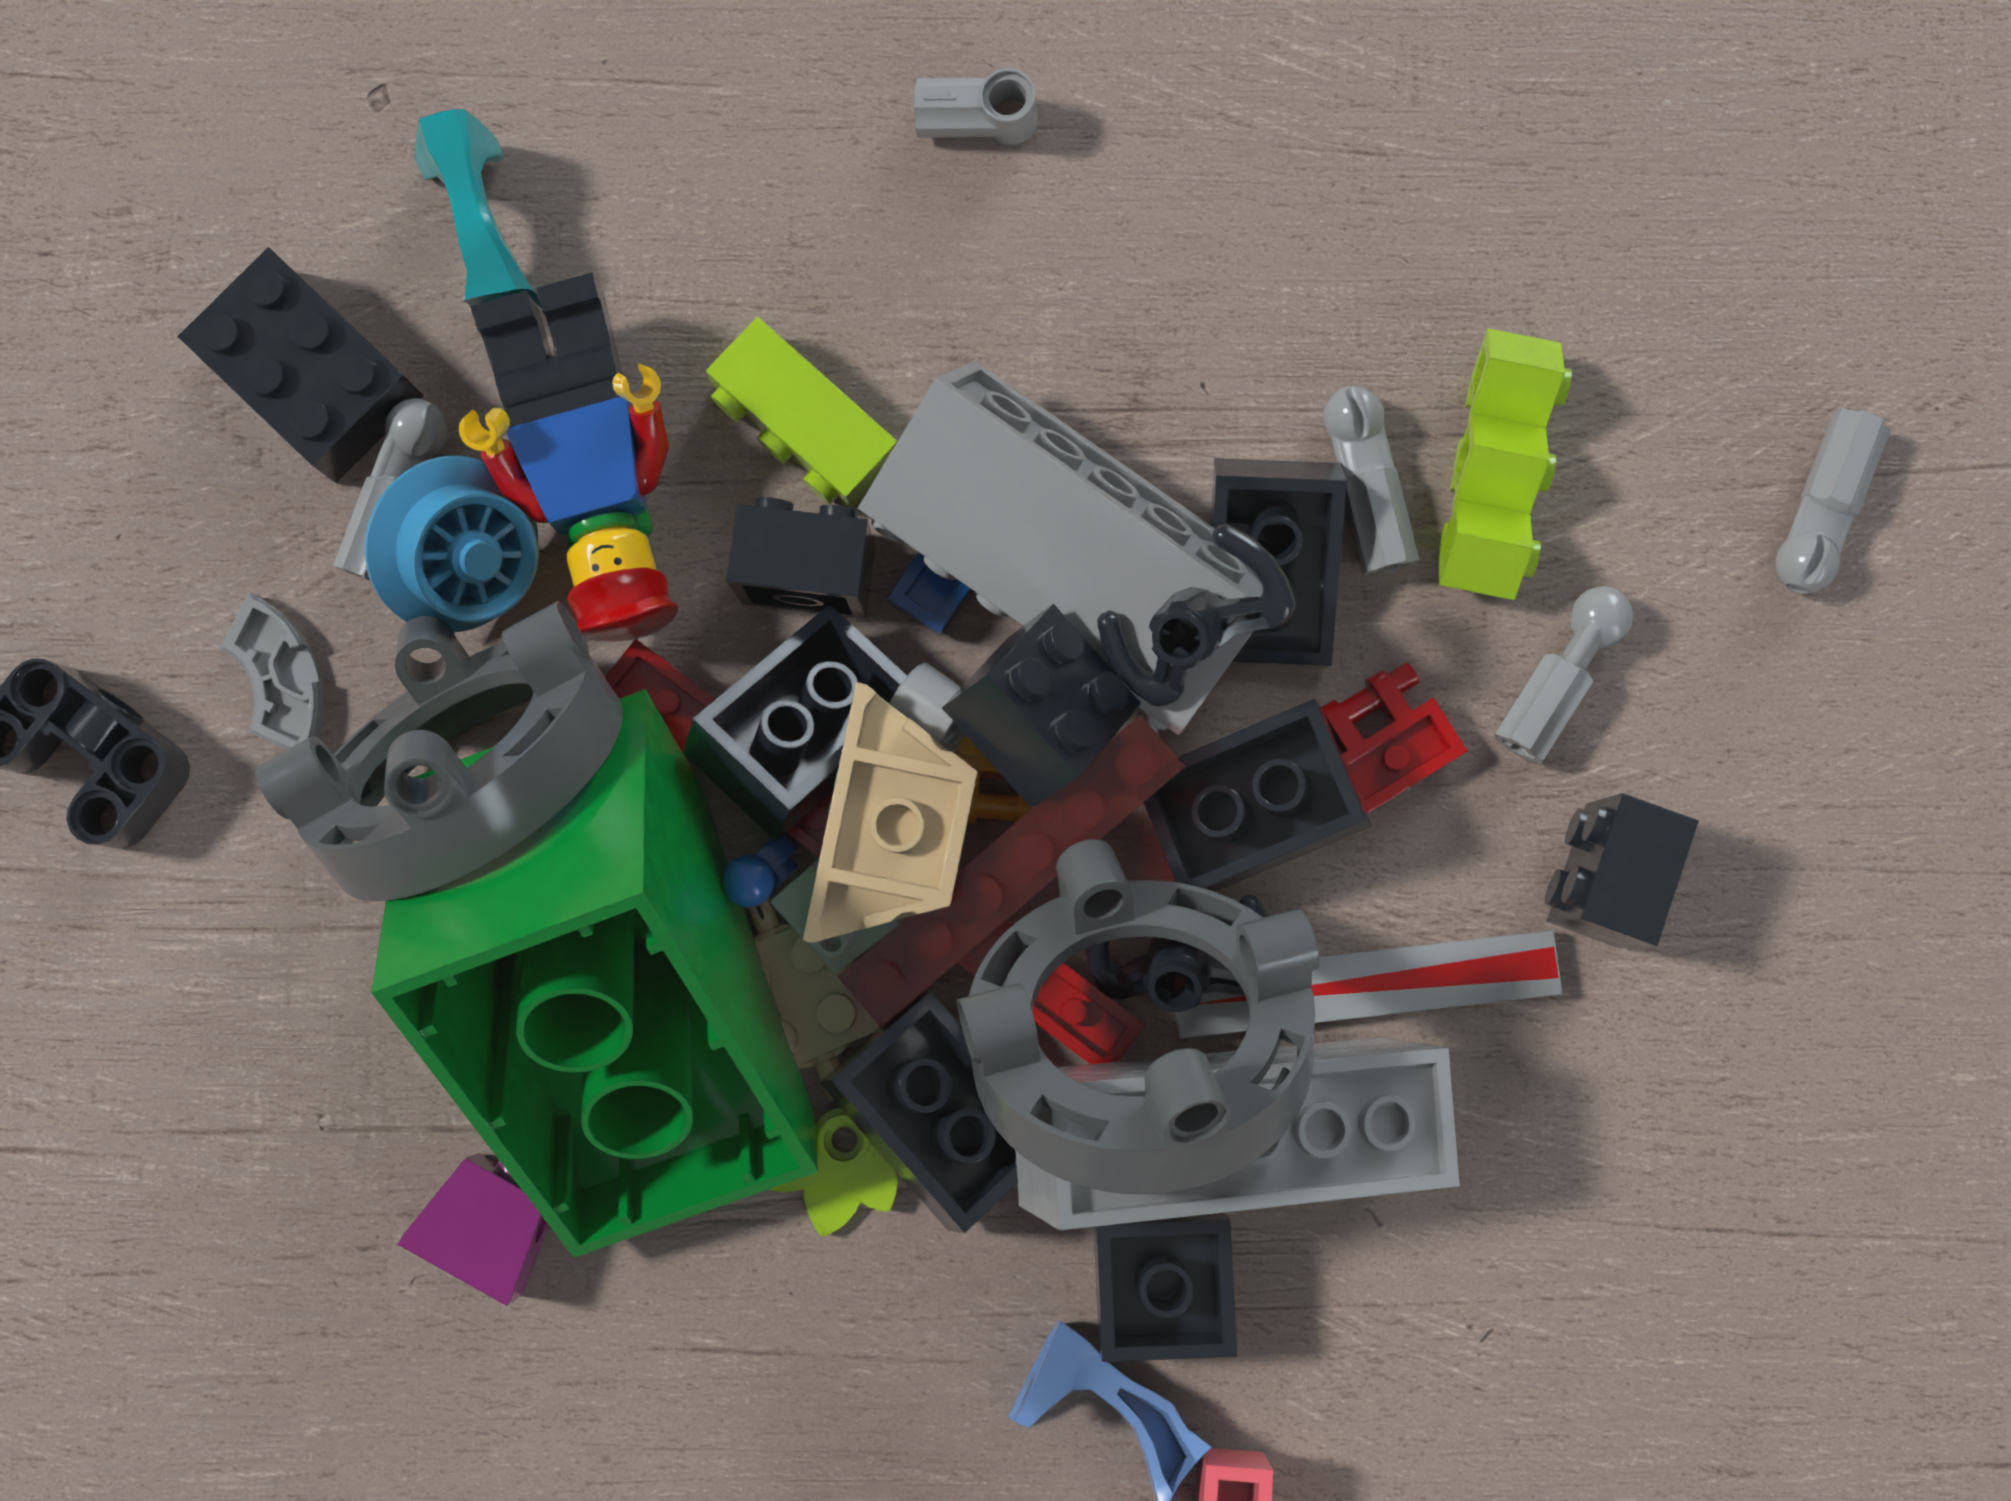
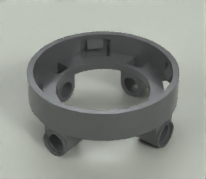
[255,601,623,901]
[957,839,1319,1194]

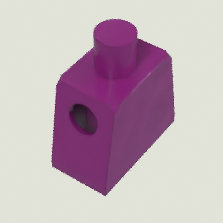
[397,1153,548,1306]

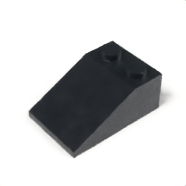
[1210,458,1347,666]

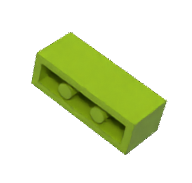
[706,316,898,508]

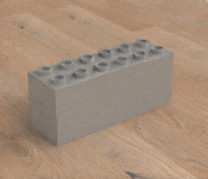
[858,361,1289,735]
[1015,1037,1460,1230]

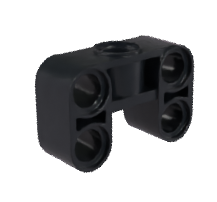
[0,658,190,848]

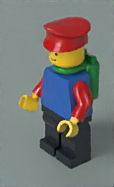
[459,272,678,642]

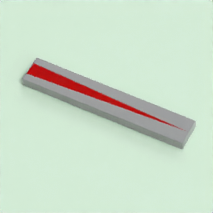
[1175,930,1563,1038]

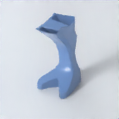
[1008,1320,1211,1501]

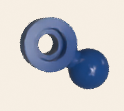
[722,834,799,907]

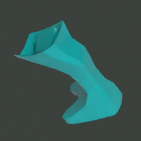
[415,109,541,307]

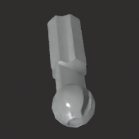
[1323,385,1419,576]
[333,398,448,581]
[1774,408,1891,594]
[1494,586,1633,766]

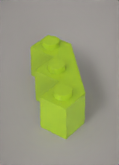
[1438,328,1572,600]

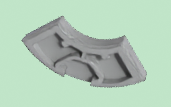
[220,592,325,750]

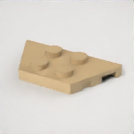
[803,682,977,943]

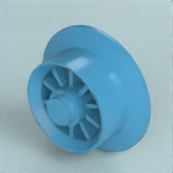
[364,456,539,633]

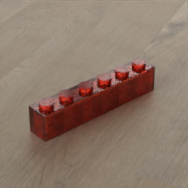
[838,713,1187,1027]

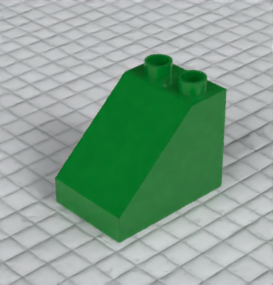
[371,689,819,1258]

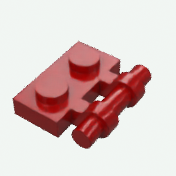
[1321,662,1468,814]

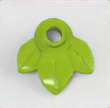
[769,1107,898,1236]

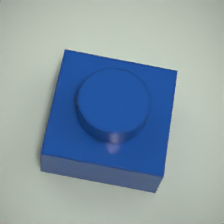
[887,552,972,637]

